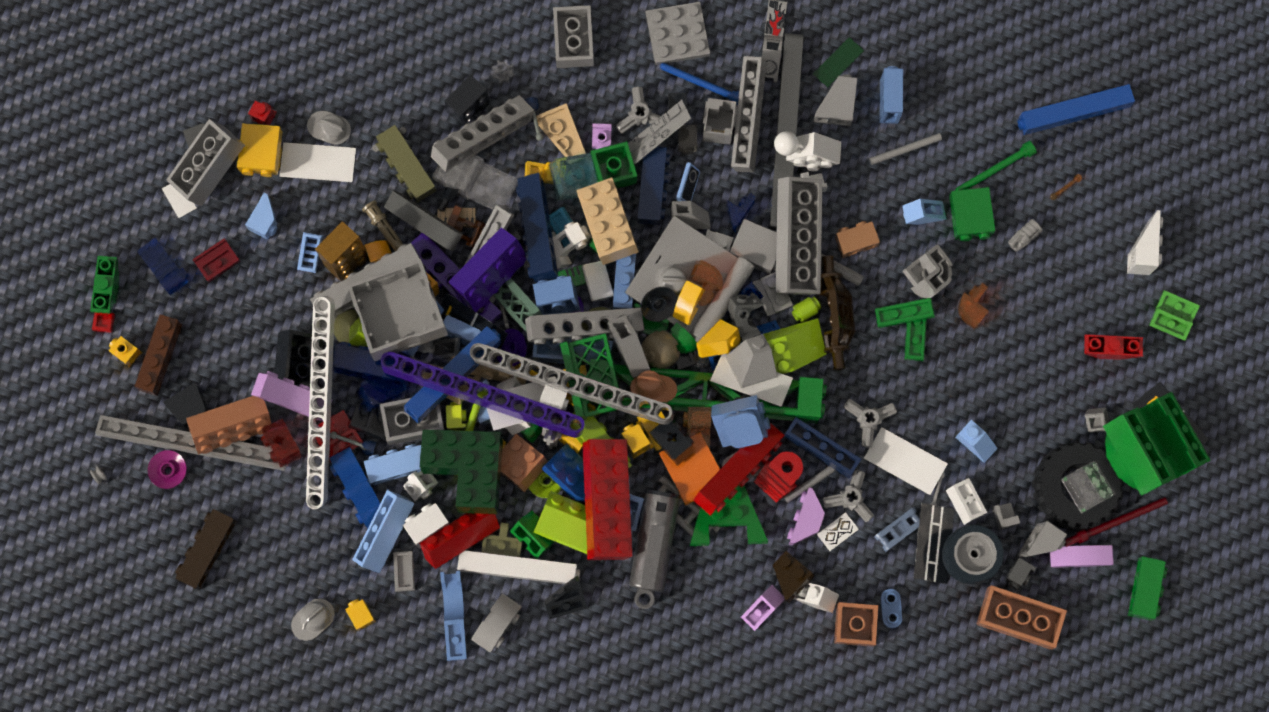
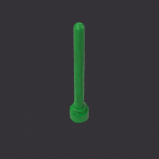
[955,141,1037,191]

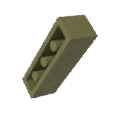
[376,125,436,203]

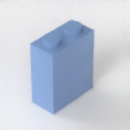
[880,66,903,124]

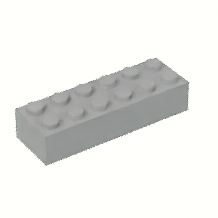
[776,177,823,295]

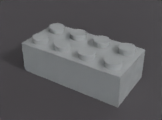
[166,119,245,206]

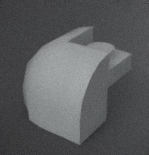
[902,244,953,299]

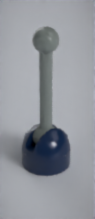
[525,97,543,141]
[330,431,377,456]

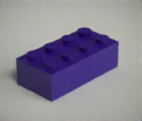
[448,227,527,312]

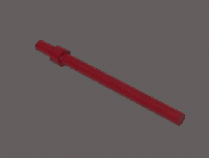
[1064,497,1168,547]

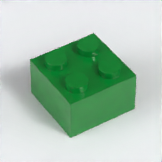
[590,142,637,189]

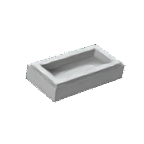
[393,551,415,592]

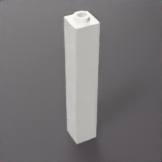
[457,551,580,584]

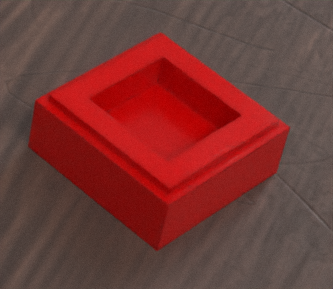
[92,313,115,333]

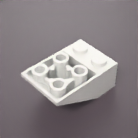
[1127,210,1163,275]

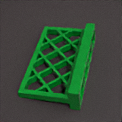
[560,333,623,420]

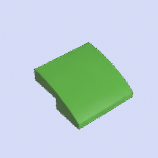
[1149,290,1200,341]

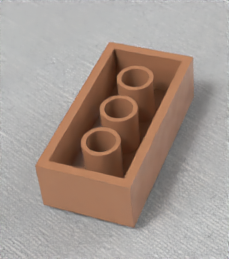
[186,396,272,454]
[976,585,1067,650]

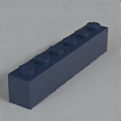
[516,173,559,283]

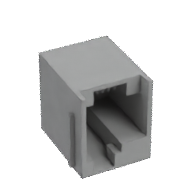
[703,98,738,145]

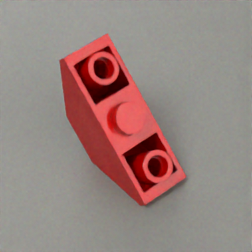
[1084,334,1143,360]

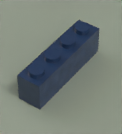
[637,147,670,225]
[784,417,861,478]

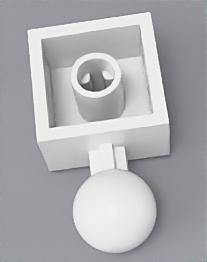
[774,131,841,171]

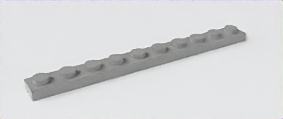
[95,415,290,471]

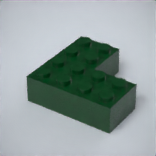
[419,430,503,514]

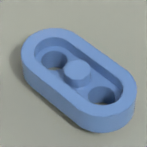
[880,589,902,629]

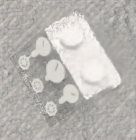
[1061,461,1116,514]

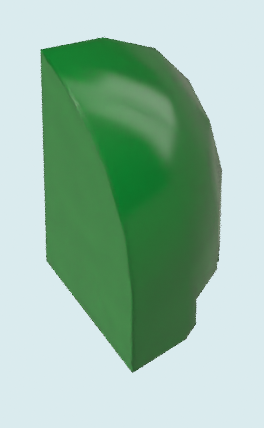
[670,323,697,354]

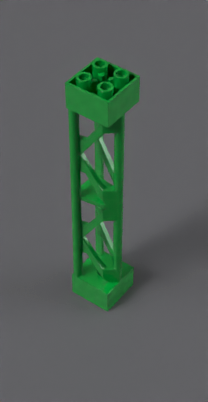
[588,359,826,424]

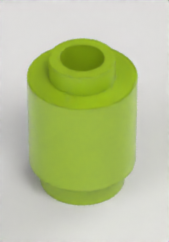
[792,296,821,323]

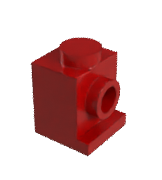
[248,101,277,125]

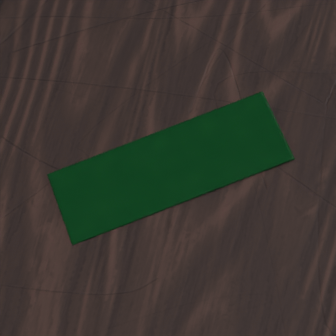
[813,37,864,88]

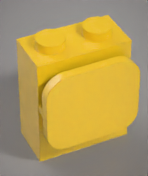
[237,123,283,177]

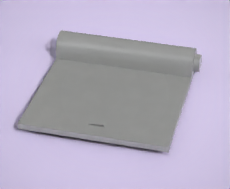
[625,216,755,342]

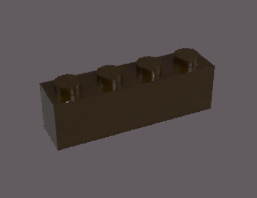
[175,509,237,590]

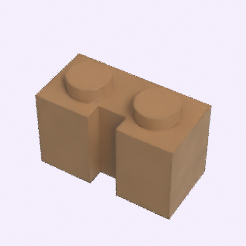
[835,221,880,259]

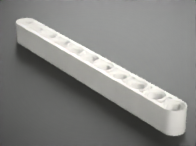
[306,296,335,509]

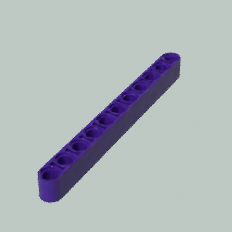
[381,352,585,438]

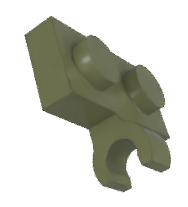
[481,523,523,557]

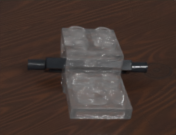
[433,154,518,212]

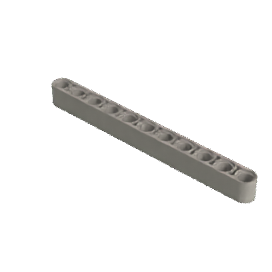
[470,343,674,425]

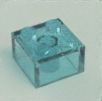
[549,153,598,201]

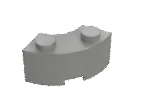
[471,593,522,653]

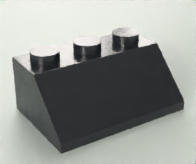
[274,330,323,387]

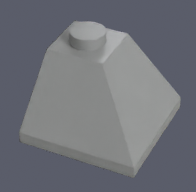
[726,334,777,388]
[1017,521,1067,558]

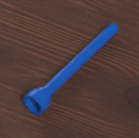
[660,63,740,105]

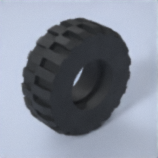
[1032,441,1124,531]

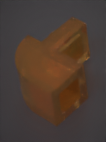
[689,260,723,306]
[958,283,989,330]

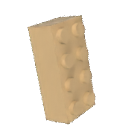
[576,177,639,265]

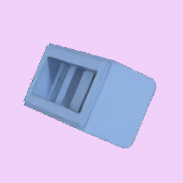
[297,232,324,273]

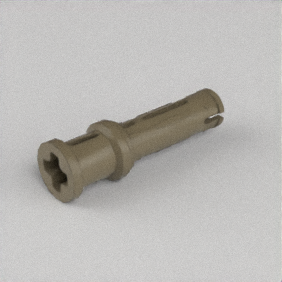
[362,200,404,251]

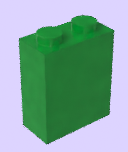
[949,187,995,242]

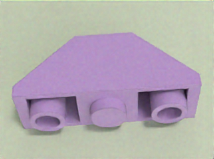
[787,487,825,546]

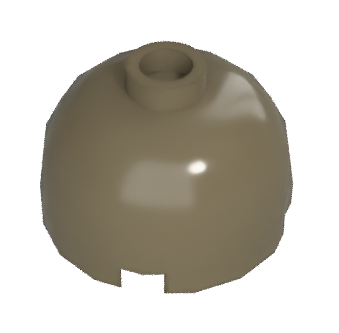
[641,330,680,369]

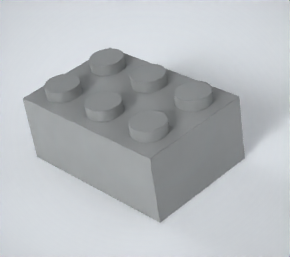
[553,5,594,68]
[380,398,445,445]

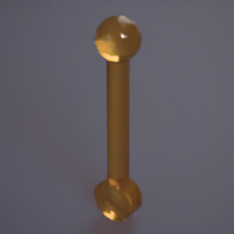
[1050,174,1082,200]

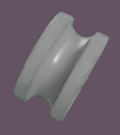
[89,465,108,485]

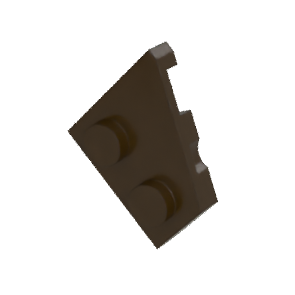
[773,551,815,603]

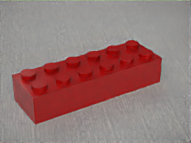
[583,439,632,560]

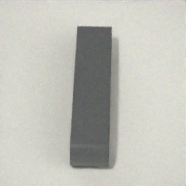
[384,190,463,251]

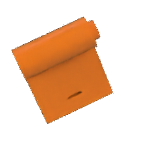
[659,432,720,506]

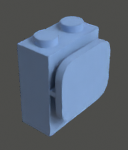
[711,395,770,448]

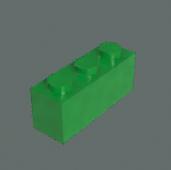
[1128,556,1167,621]

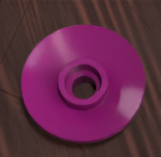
[148,450,187,489]

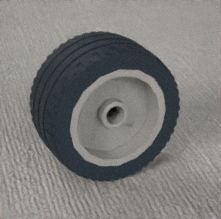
[942,525,1004,584]

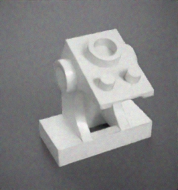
[552,222,592,269]

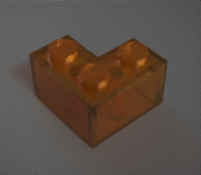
[683,407,711,449]

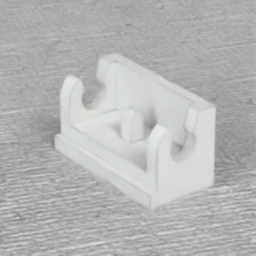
[946,478,987,525]

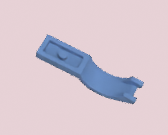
[440,570,467,661]

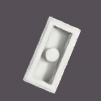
[582,261,614,301]

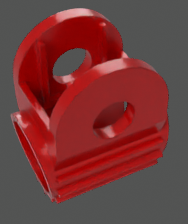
[754,452,803,503]

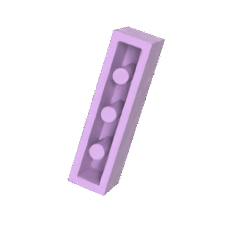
[251,371,332,421]

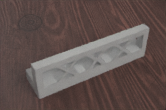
[464,205,514,265]

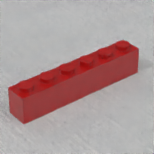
[693,423,785,516]

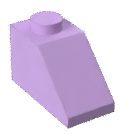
[741,585,785,631]

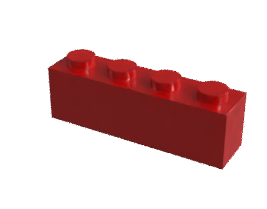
[419,513,500,569]

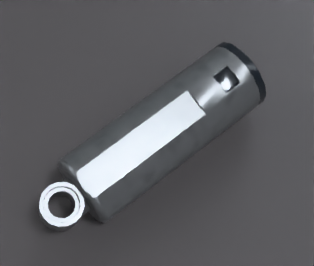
[629,489,680,609]

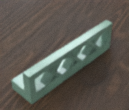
[493,278,542,333]

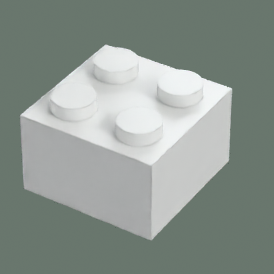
[403,503,449,549]

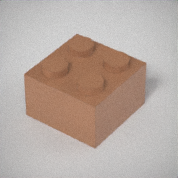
[501,434,548,492]
[834,602,878,647]

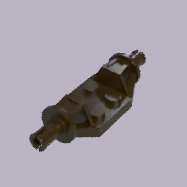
[819,256,856,371]

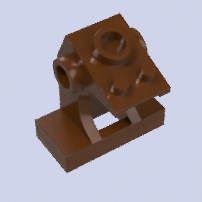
[447,204,486,248]

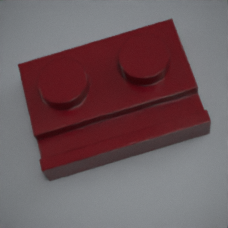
[192,238,241,283]

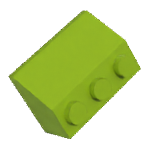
[534,491,587,554]

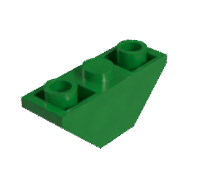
[90,256,119,314]

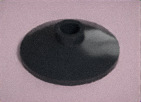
[640,287,677,322]

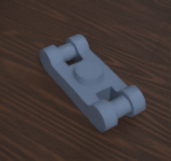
[874,507,920,552]

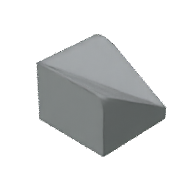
[1085,408,1109,432]

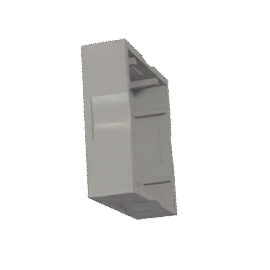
[347,259,448,361]

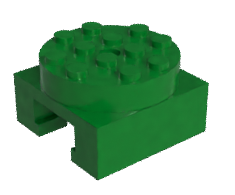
[1103,392,1211,496]

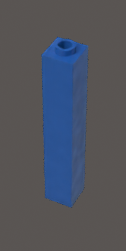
[1017,84,1135,135]
[404,327,501,424]

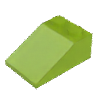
[763,318,826,374]

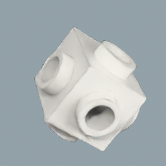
[403,471,438,501]

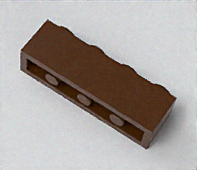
[134,314,183,396]

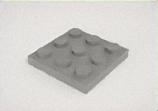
[645,2,710,65]

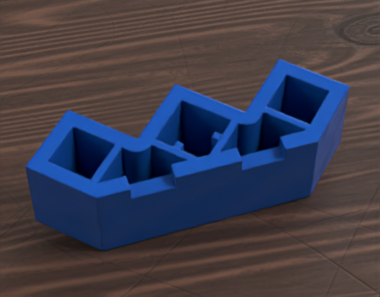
[329,447,381,529]

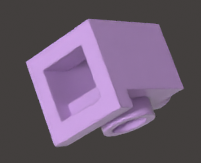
[592,124,612,150]

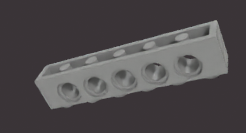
[731,56,767,173]
[431,95,534,172]
[525,308,644,345]

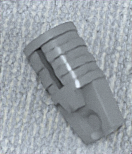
[1008,219,1043,252]

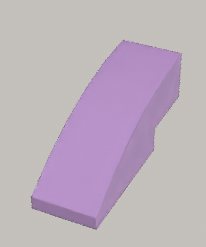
[1050,545,1114,568]

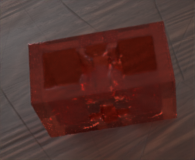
[260,418,301,468]

